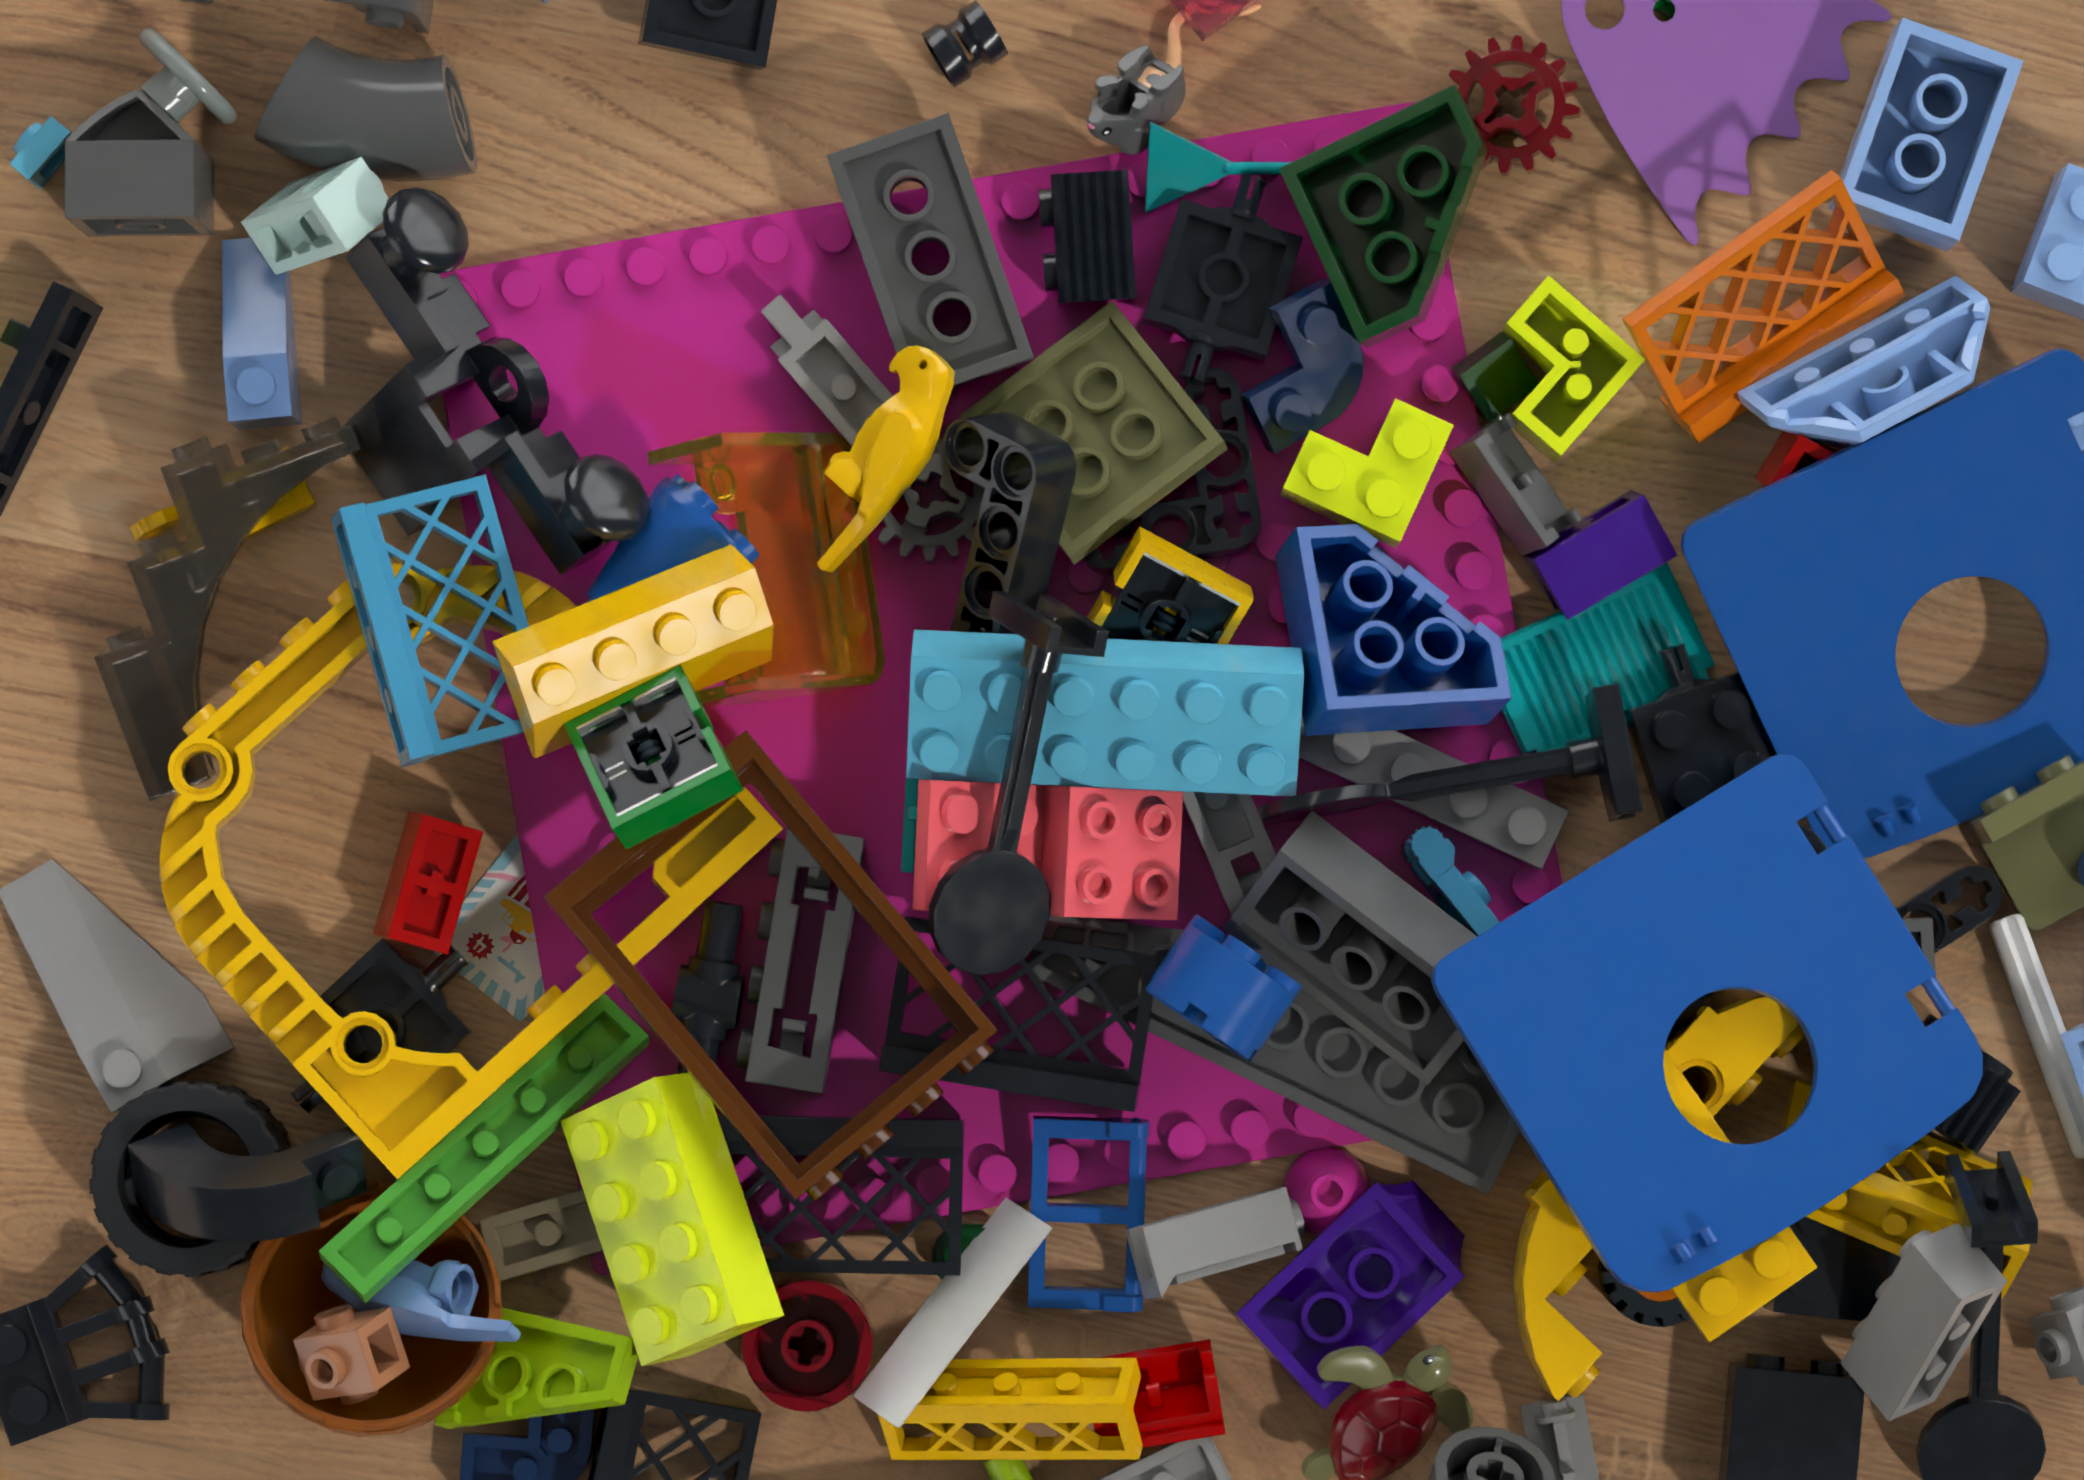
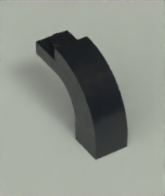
[128,1122,368,1242]

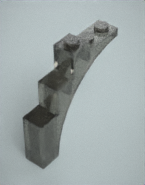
[94,416,365,801]

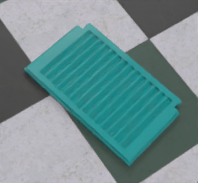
[1501,562,1715,755]

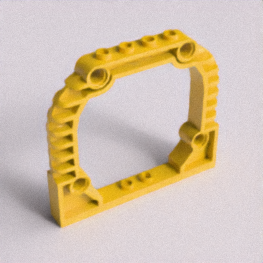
[159,563,783,1179]

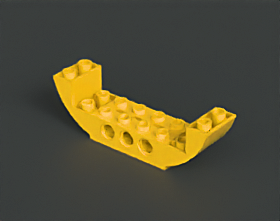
[1513,995,1805,1401]

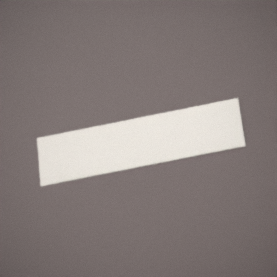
[853,1197,1053,1429]

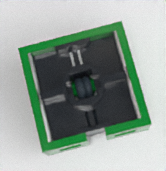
[564,665,743,850]

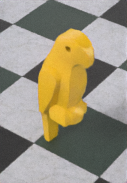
[817,345,955,572]

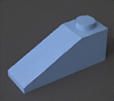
[222,238,302,430]

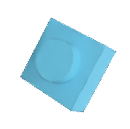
[9,116,72,190]

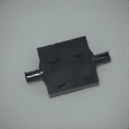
[1143,173,1303,385]
[1624,643,1776,824]
[291,938,472,1113]

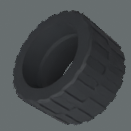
[89,1081,291,1277]

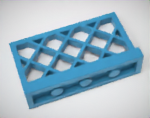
[331,474,529,767]

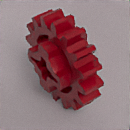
[1449,35,1581,176]

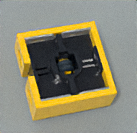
[1086,526,1254,644]

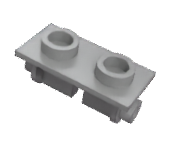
[1520,1394,1599,1480]

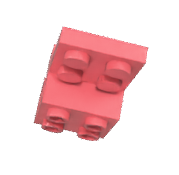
[912,779,1183,920]

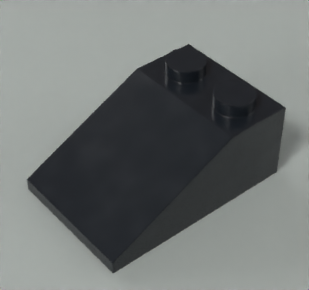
[1764,1216,1901,1321]

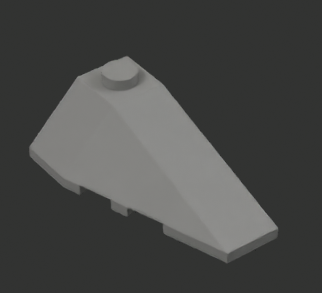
[0,859,235,1113]

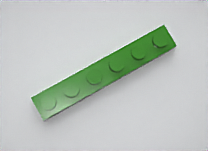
[319,993,650,1303]

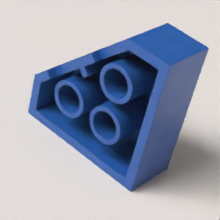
[1275,524,1512,736]

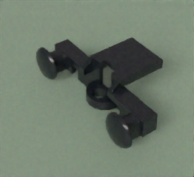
[338,187,649,575]

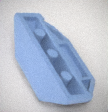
[1737,275,1990,449]

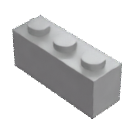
[1841,1223,2008,1421]

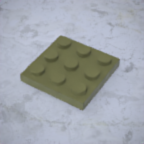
[959,301,1228,565]

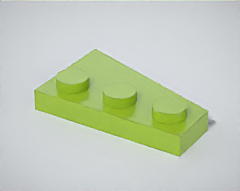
[434,1307,638,1429]

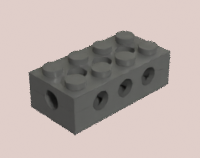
[827,113,1034,388]

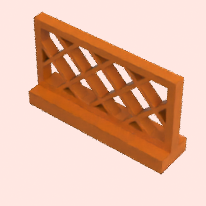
[1622,170,1906,444]

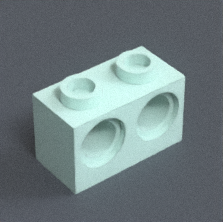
[241,157,389,275]

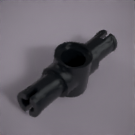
[672,900,745,1074]

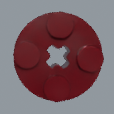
[742,1278,874,1412]

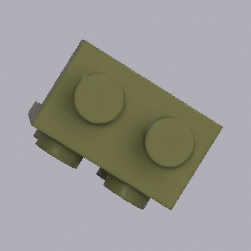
[1967,755,2084,930]

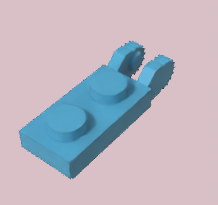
[1401,825,1500,936]

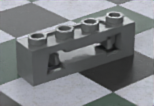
[736,827,866,1093]

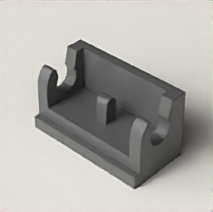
[1449,413,1582,556]

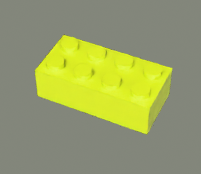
[560,1072,784,1366]

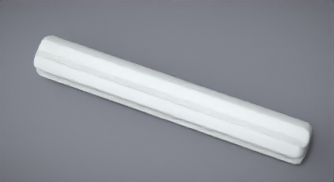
[1989,914,2084,1159]

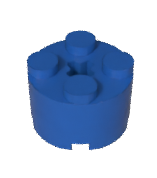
[1145,914,1302,1062]

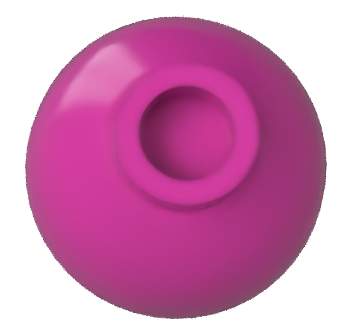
[1283,1148,1371,1236]

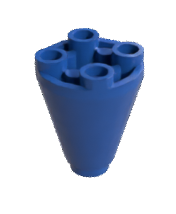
[584,474,760,604]

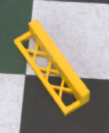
[878,1358,1143,1460]

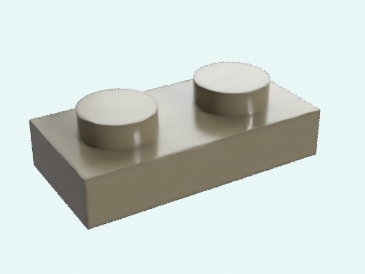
[479,1189,603,1281]

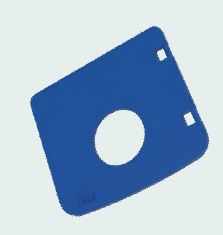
[1681,348,2084,858]
[1432,754,1983,1292]

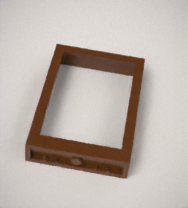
[544,730,998,1201]

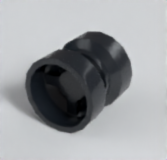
[921,0,1008,88]

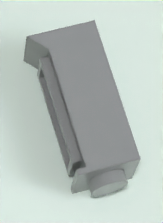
[1125,1187,1305,1300]

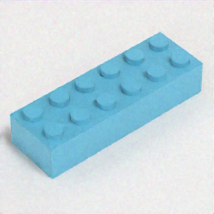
[906,629,1304,797]

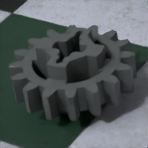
[878,438,985,564]

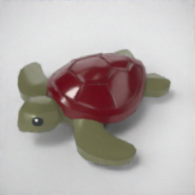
[1301,1344,1473,1480]

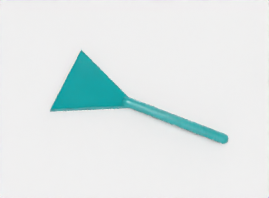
[1144,121,1291,213]

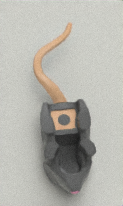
[1087,3,1261,155]

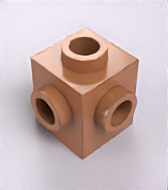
[293,1304,410,1405]

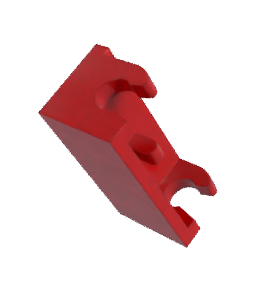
[373,811,483,955]
[1093,1339,1226,1448]

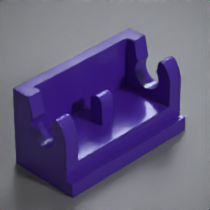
[1523,490,1678,620]

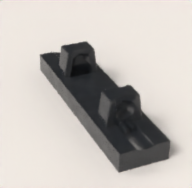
[0,281,103,517]

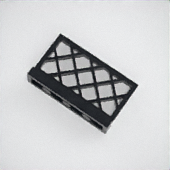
[879,915,1160,1112]
[717,1114,965,1276]
[587,1385,762,1480]

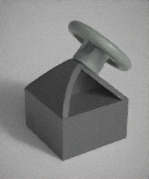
[65,28,237,237]

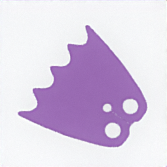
[1561,0,1891,245]

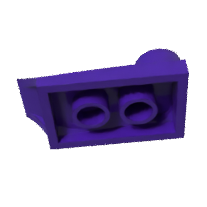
[1234,1180,1465,1409]

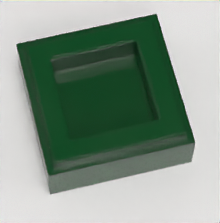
[1451,331,1538,423]

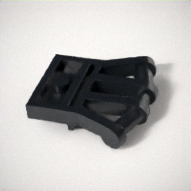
[0,1244,170,1446]

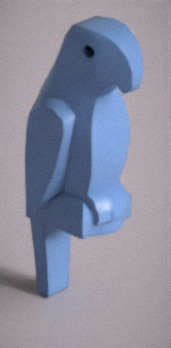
[321,1260,521,1342]

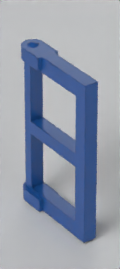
[1027,1116,1149,1312]

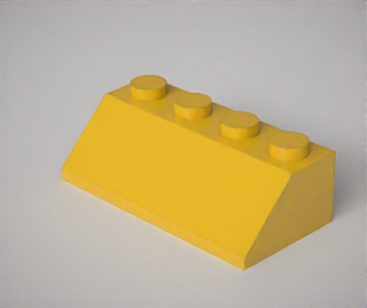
[492,544,773,759]

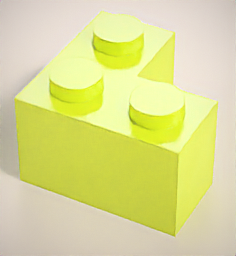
[1501,275,1646,464]
[1280,398,1454,549]

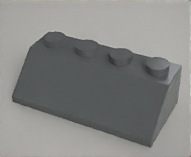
[1222,811,1477,1086]

